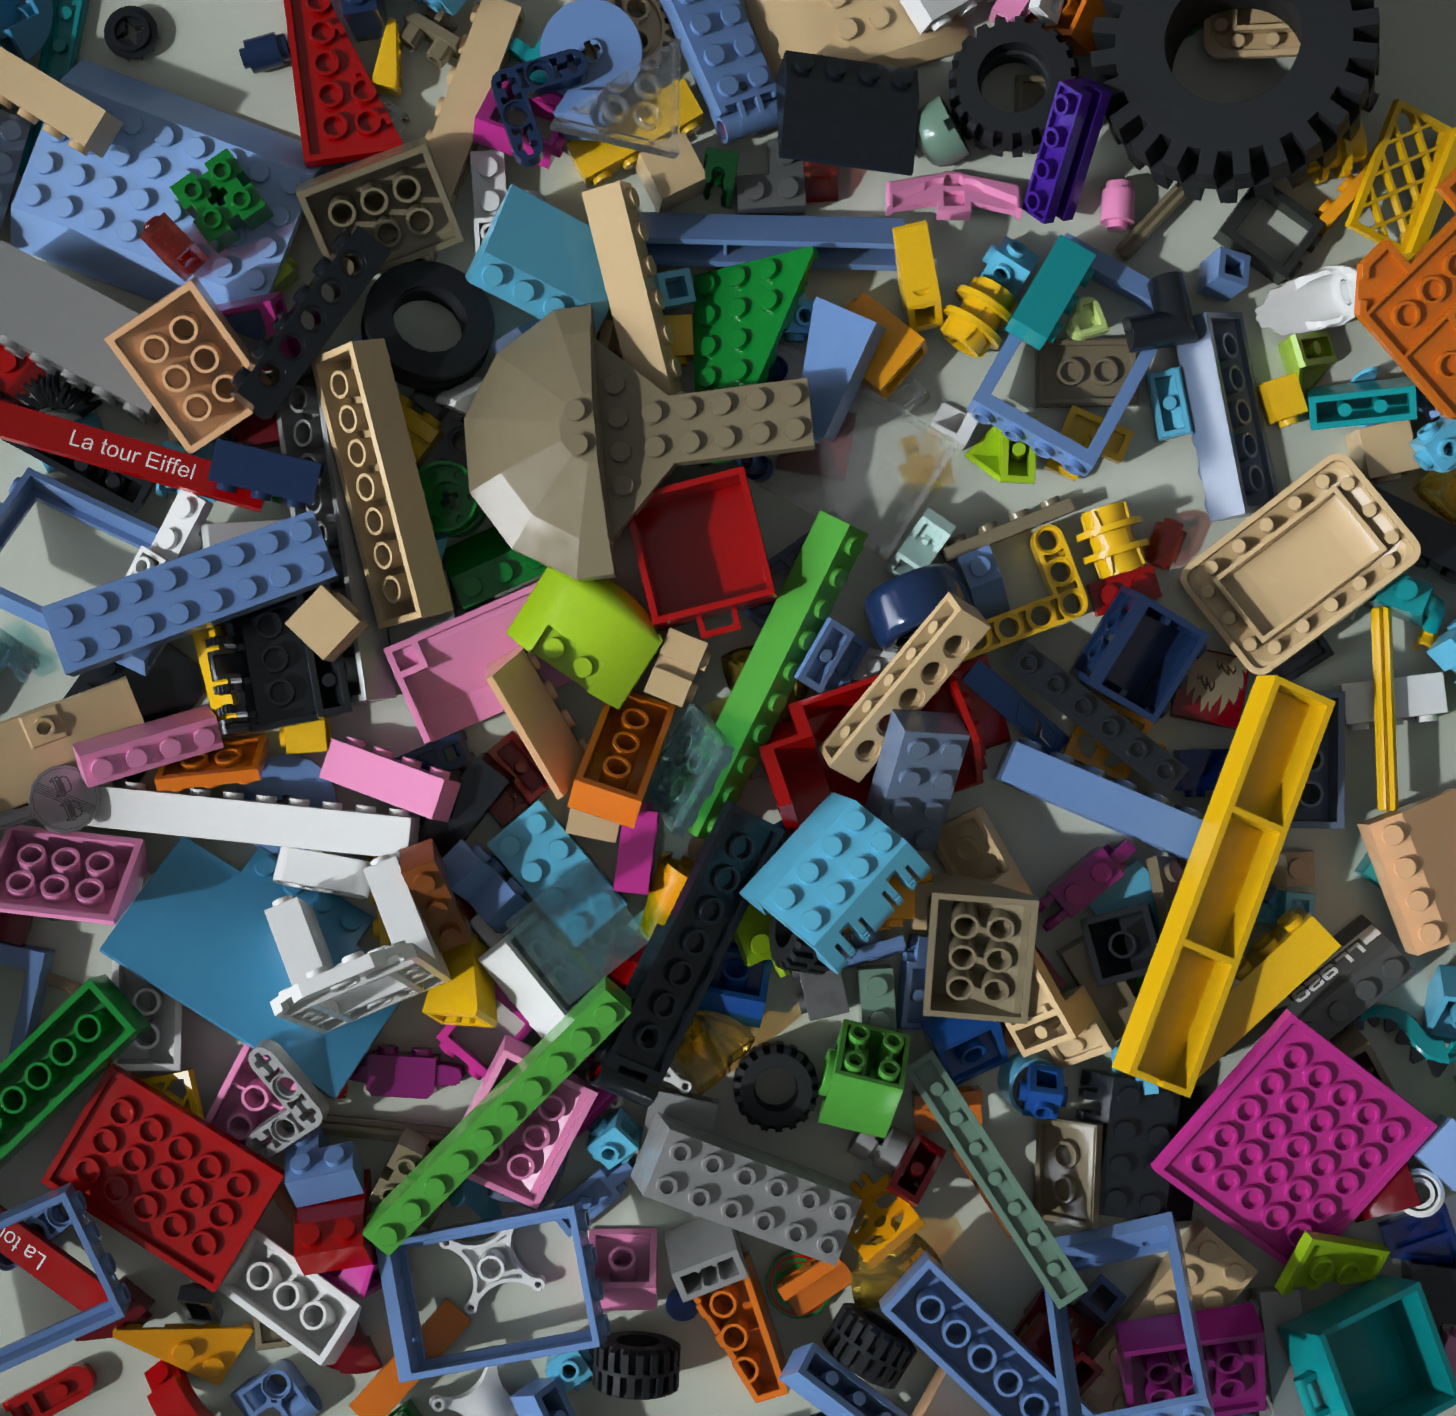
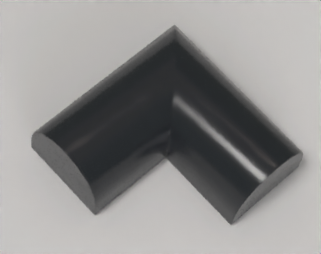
[1122,271,1198,353]

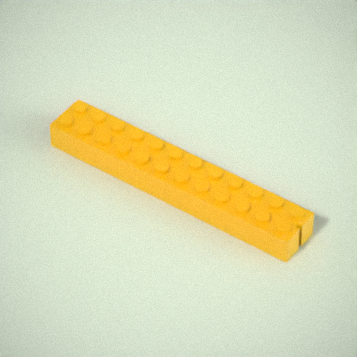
[1111,675,1336,1098]

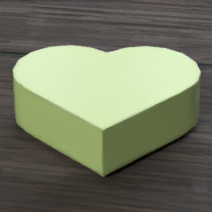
[1065,296,1110,341]

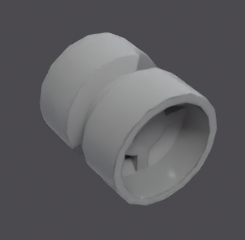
[847,1126,910,1175]

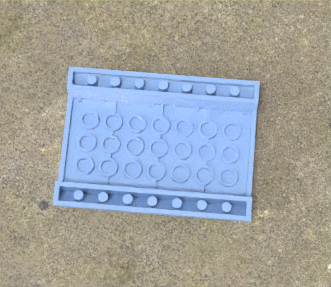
[10,59,330,341]

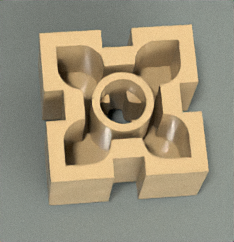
[643,628,712,709]

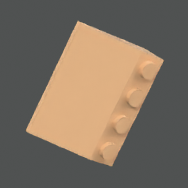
[104,276,272,455]
[486,646,588,800]
[1357,788,1456,956]

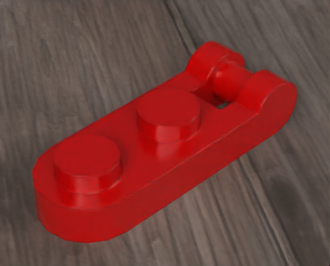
[2,1362,97,1416]

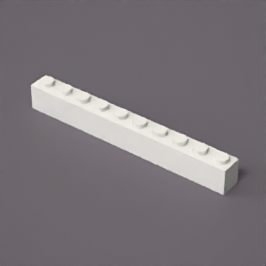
[87,781,420,859]

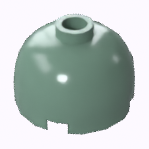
[915,96,971,167]

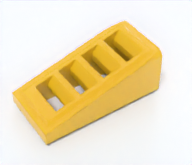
[371,17,402,98]

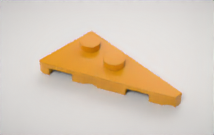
[113,1322,254,1386]

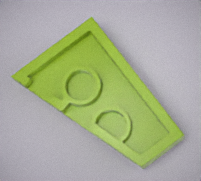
[1274,1230,1390,1295]

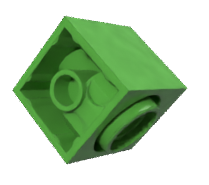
[818,1019,911,1139]

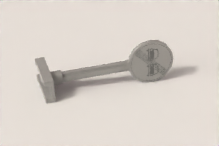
[0,765,100,834]

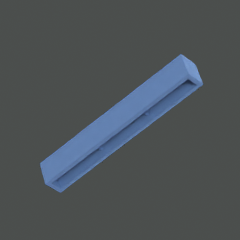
[638,212,905,271]

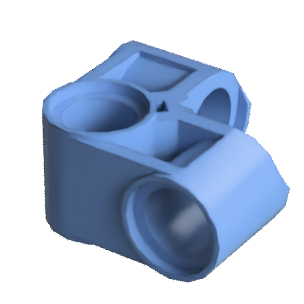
[230,1359,323,1416]

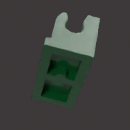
[703,147,740,209]

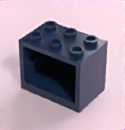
[1069,585,1210,724]

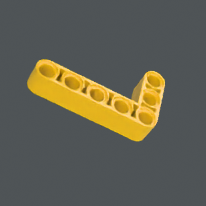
[962,524,1089,662]

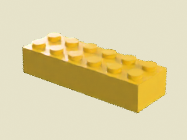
[1197,907,1341,1079]

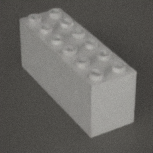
[0,240,162,424]
[630,1111,862,1266]

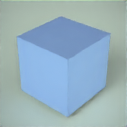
[1412,1114,1456,1192]

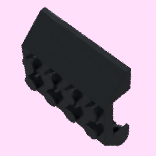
[205,584,353,736]
[1075,1068,1209,1222]

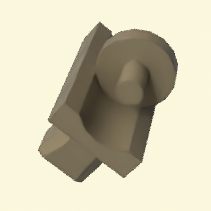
[399,7,461,68]

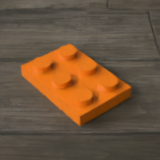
[154,734,269,792]

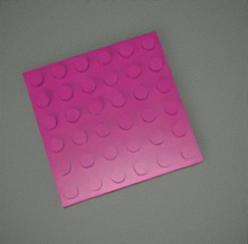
[1150,1008,1438,1266]

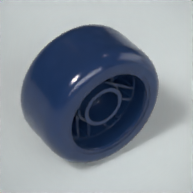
[863,563,972,652]

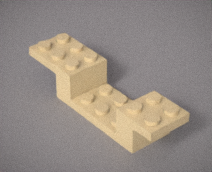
[935,805,1117,1068]

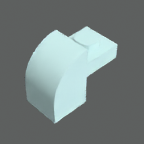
[885,507,957,577]

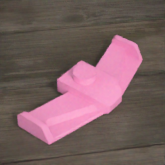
[885,171,1023,221]

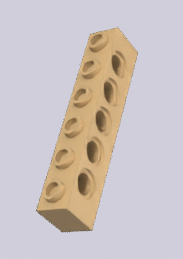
[819,592,991,783]

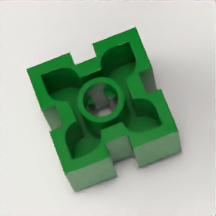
[170,148,274,253]

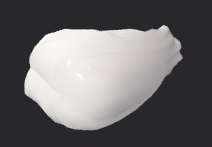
[1255,265,1357,336]

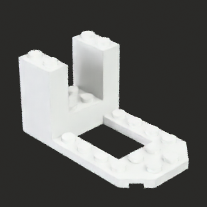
[264,854,452,1034]

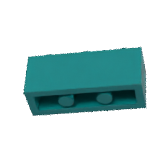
[1004,234,1096,351]
[1307,377,1418,430]

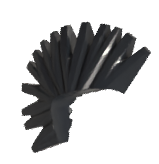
[15,372,103,418]

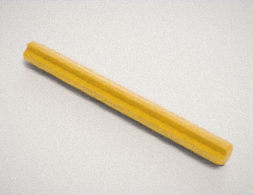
[1371,607,1399,811]

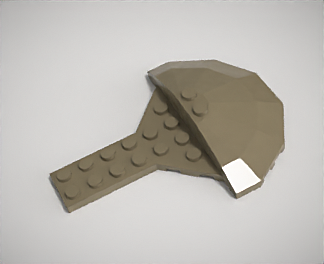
[464,305,816,582]

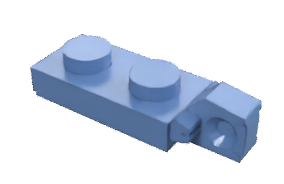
[896,934,929,1030]
[552,1160,634,1237]

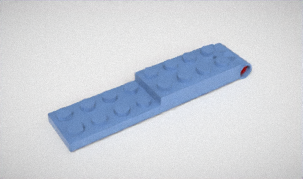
[659,0,778,144]

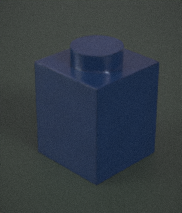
[1073,1274,1127,1330]

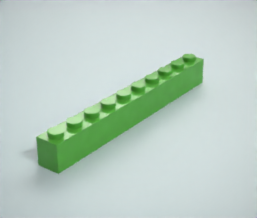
[669,510,868,840]
[362,975,631,1257]

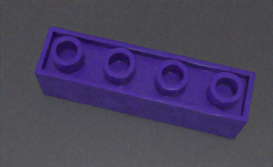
[1022,77,1112,224]

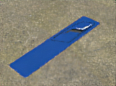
[963,660,1069,755]

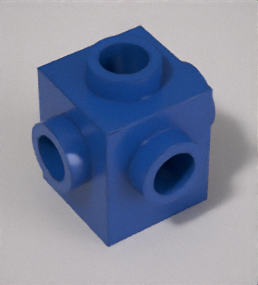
[1017,1063,1068,1120]

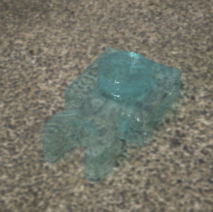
[0,628,40,683]

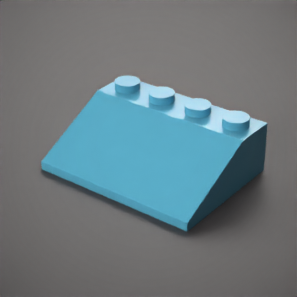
[465,184,610,334]

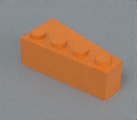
[693,1251,790,1403]

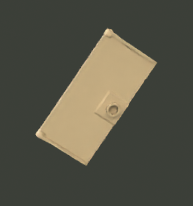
[0,676,145,813]

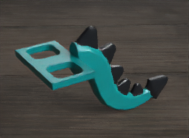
[1343,1005,1456,1078]

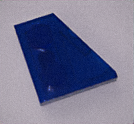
[1377,1202,1456,1266]

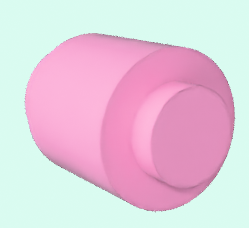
[1100,179,1136,233]

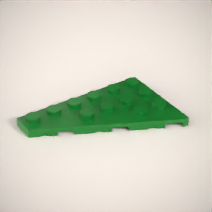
[693,246,819,467]

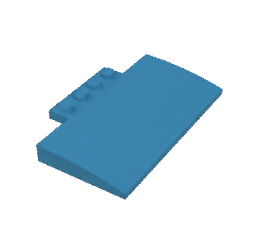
[100,836,402,1101]

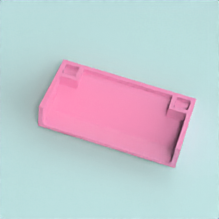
[383,582,573,745]

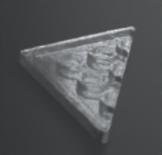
[550,38,681,159]

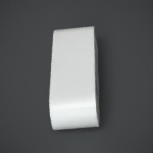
[272,847,371,900]

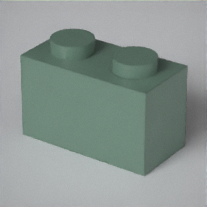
[857,964,897,1032]

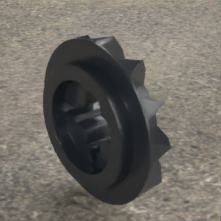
[104,6,159,61]

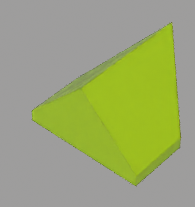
[1278,329,1338,398]
[964,416,1038,485]

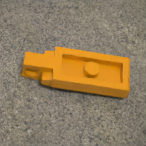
[1315,149,1389,235]

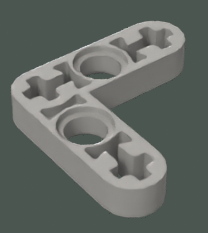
[246,1039,329,1159]

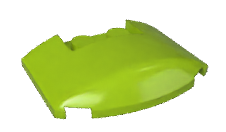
[506,567,664,710]

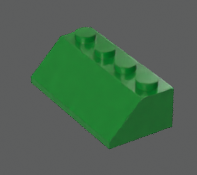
[443,526,547,612]

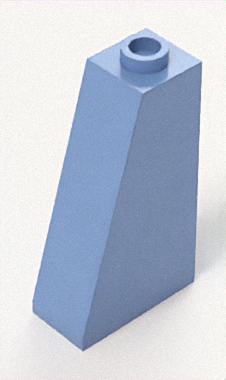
[802,296,886,444]

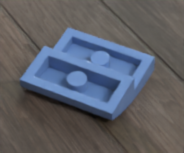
[794,617,871,694]

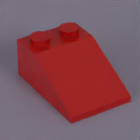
[294,1169,373,1276]

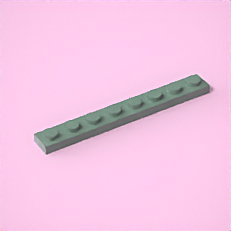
[906,1050,1089,1309]

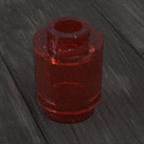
[1144,518,1188,571]

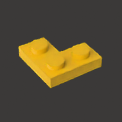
[1044,405,1134,482]

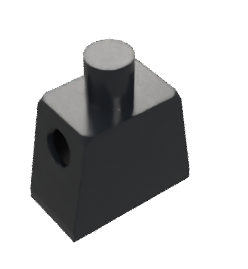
[1401,1256,1456,1338]

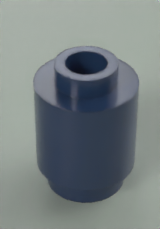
[239,32,291,74]

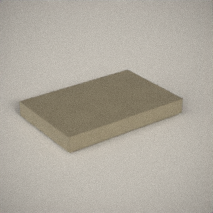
[1035,338,1138,408]
[1034,1117,1103,1230]

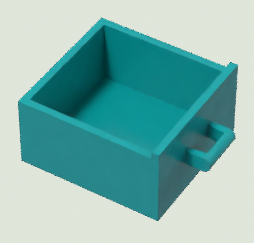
[1278,1275,1456,1416]

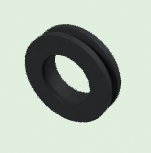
[361,261,495,391]

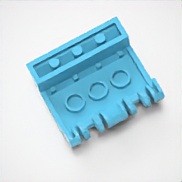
[739,792,931,974]

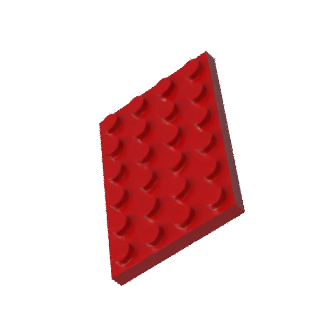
[41,1063,285,1293]

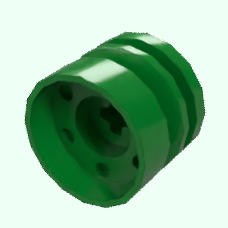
[418,461,487,538]

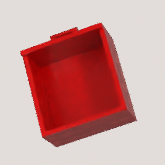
[628,466,778,640]

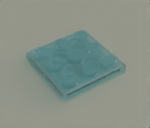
[646,702,735,838]
[505,858,650,1005]

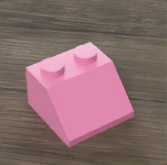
[589,1228,658,1311]

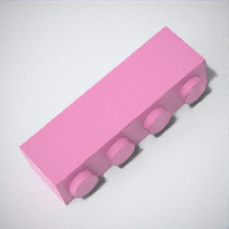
[72,705,224,788]
[319,736,461,822]

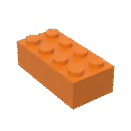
[567,691,676,829]

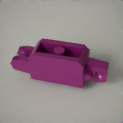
[1038,838,1136,932]
[349,1045,466,1099]

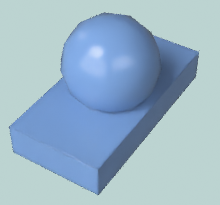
[841,928,906,970]

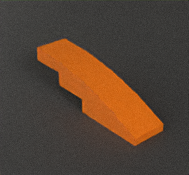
[348,1298,472,1416]

